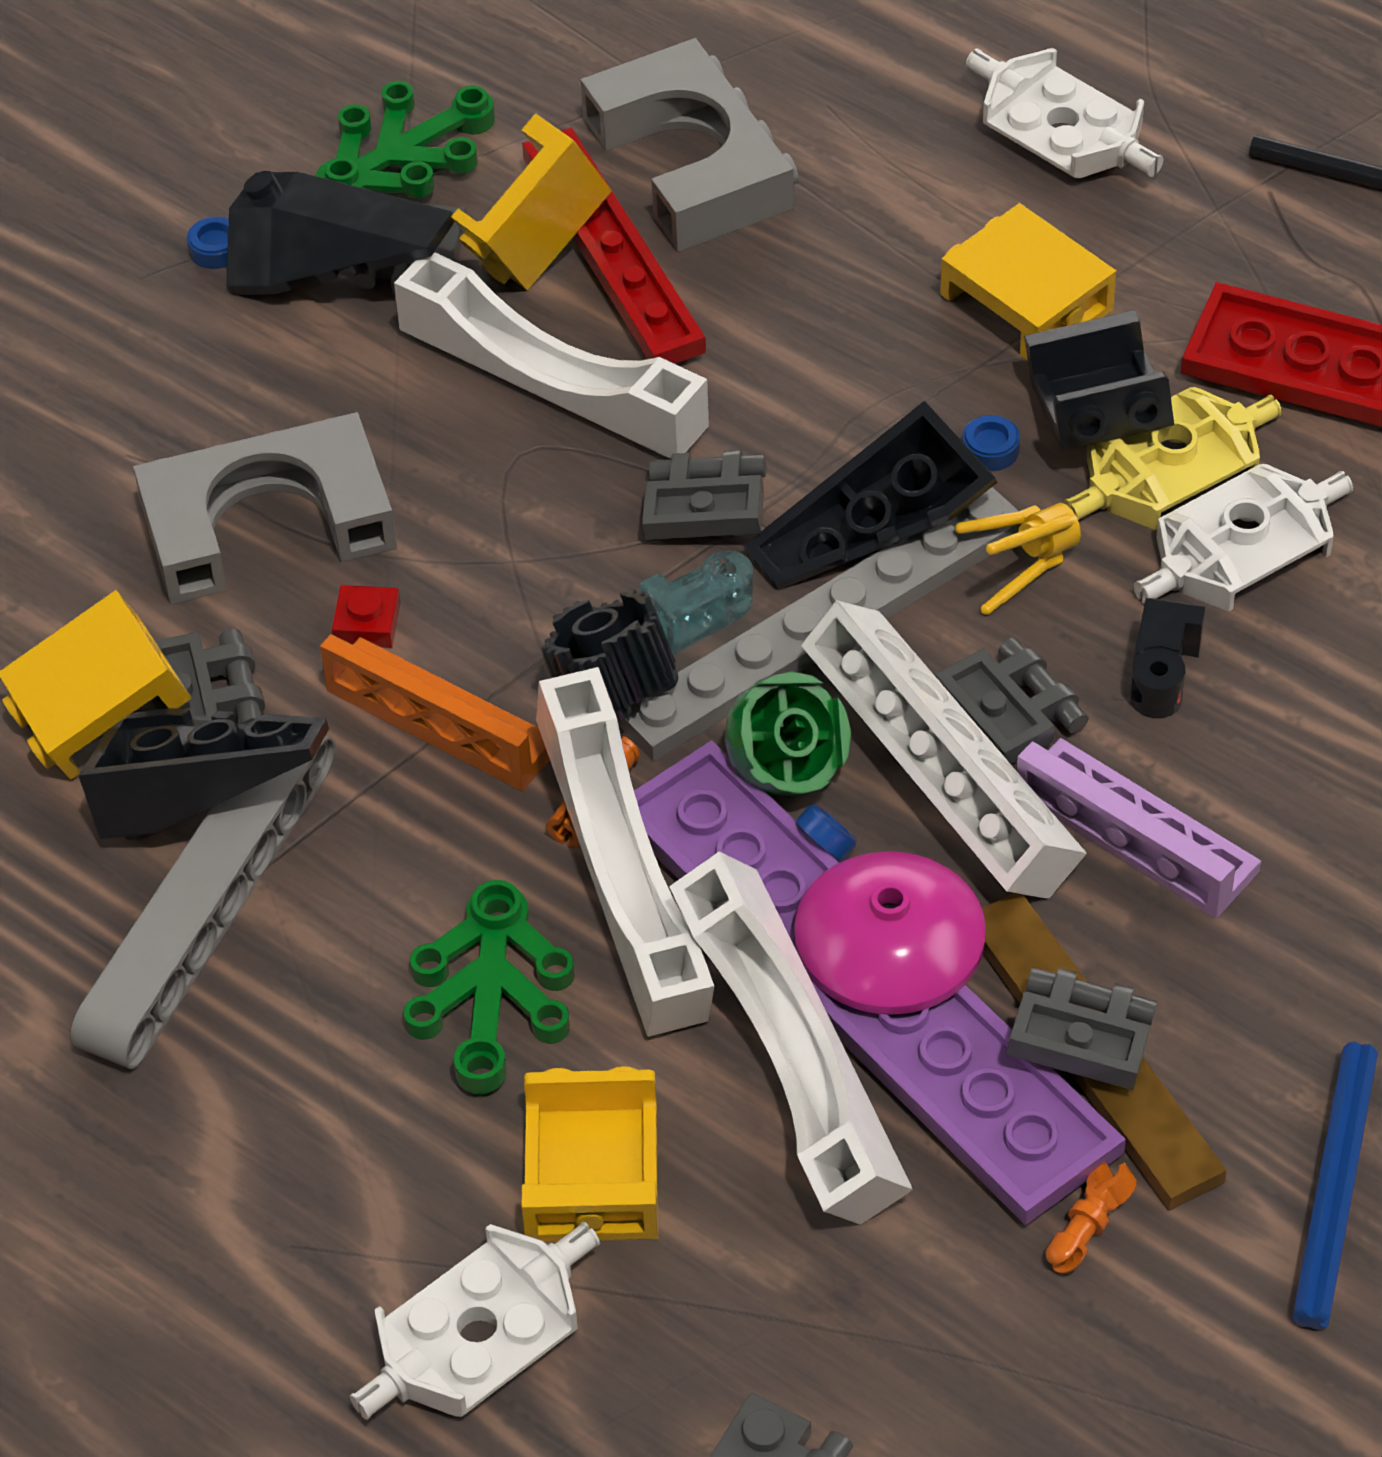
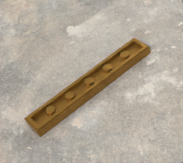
[982,893,1227,1210]

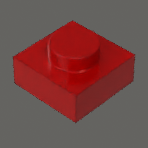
[332,585,401,648]

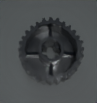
[541,589,679,722]

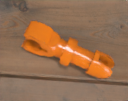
[1045,1162,1137,1274]

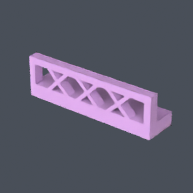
[1017,738,1261,919]

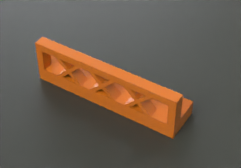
[320,634,550,792]

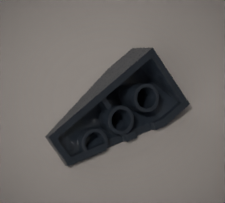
[227,171,455,295]
[743,401,998,590]
[78,708,329,840]

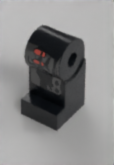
[1130,598,1206,718]

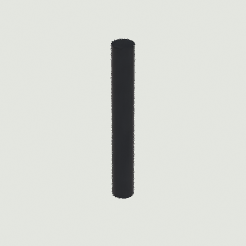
[1249,135,1382,190]

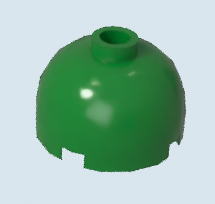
[724,671,851,797]

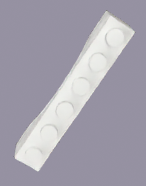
[394,252,709,459]
[536,667,714,1037]
[669,851,913,1225]

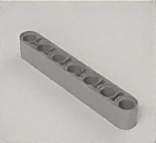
[70,736,335,1069]

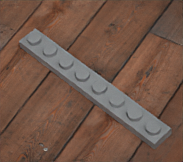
[618,487,1021,762]

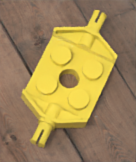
[1062,387,1282,530]

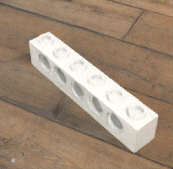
[801,600,1087,899]

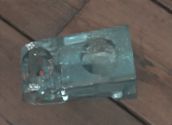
[640,551,753,655]

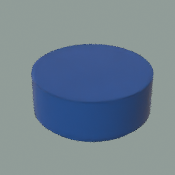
[187,217,229,269]
[962,415,1020,471]
[796,804,857,861]

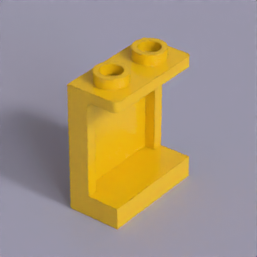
[451,113,612,291]
[940,203,1117,361]
[0,590,192,780]
[522,1066,658,1242]

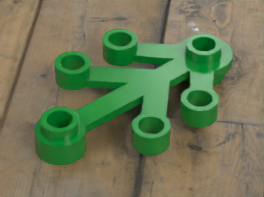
[315,81,495,198]
[403,880,575,1095]

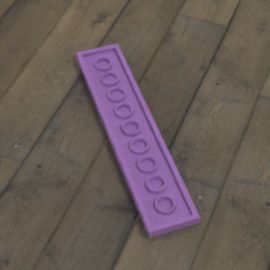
[634,740,1126,1226]

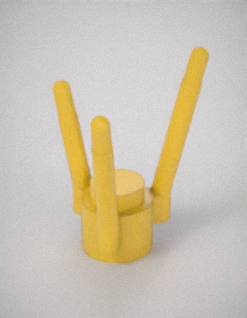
[955,503,1081,615]

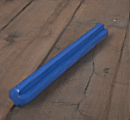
[1293,1041,1378,1330]

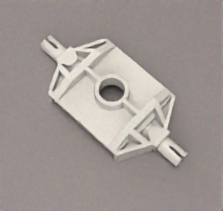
[966,48,1164,178]
[1133,464,1353,612]
[349,1222,600,1420]

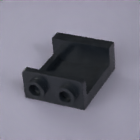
[1024,310,1174,451]

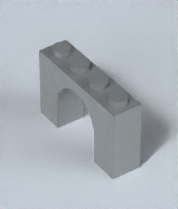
[580,38,798,252]
[133,412,397,605]

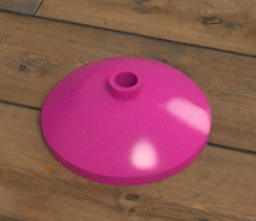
[794,851,986,1014]

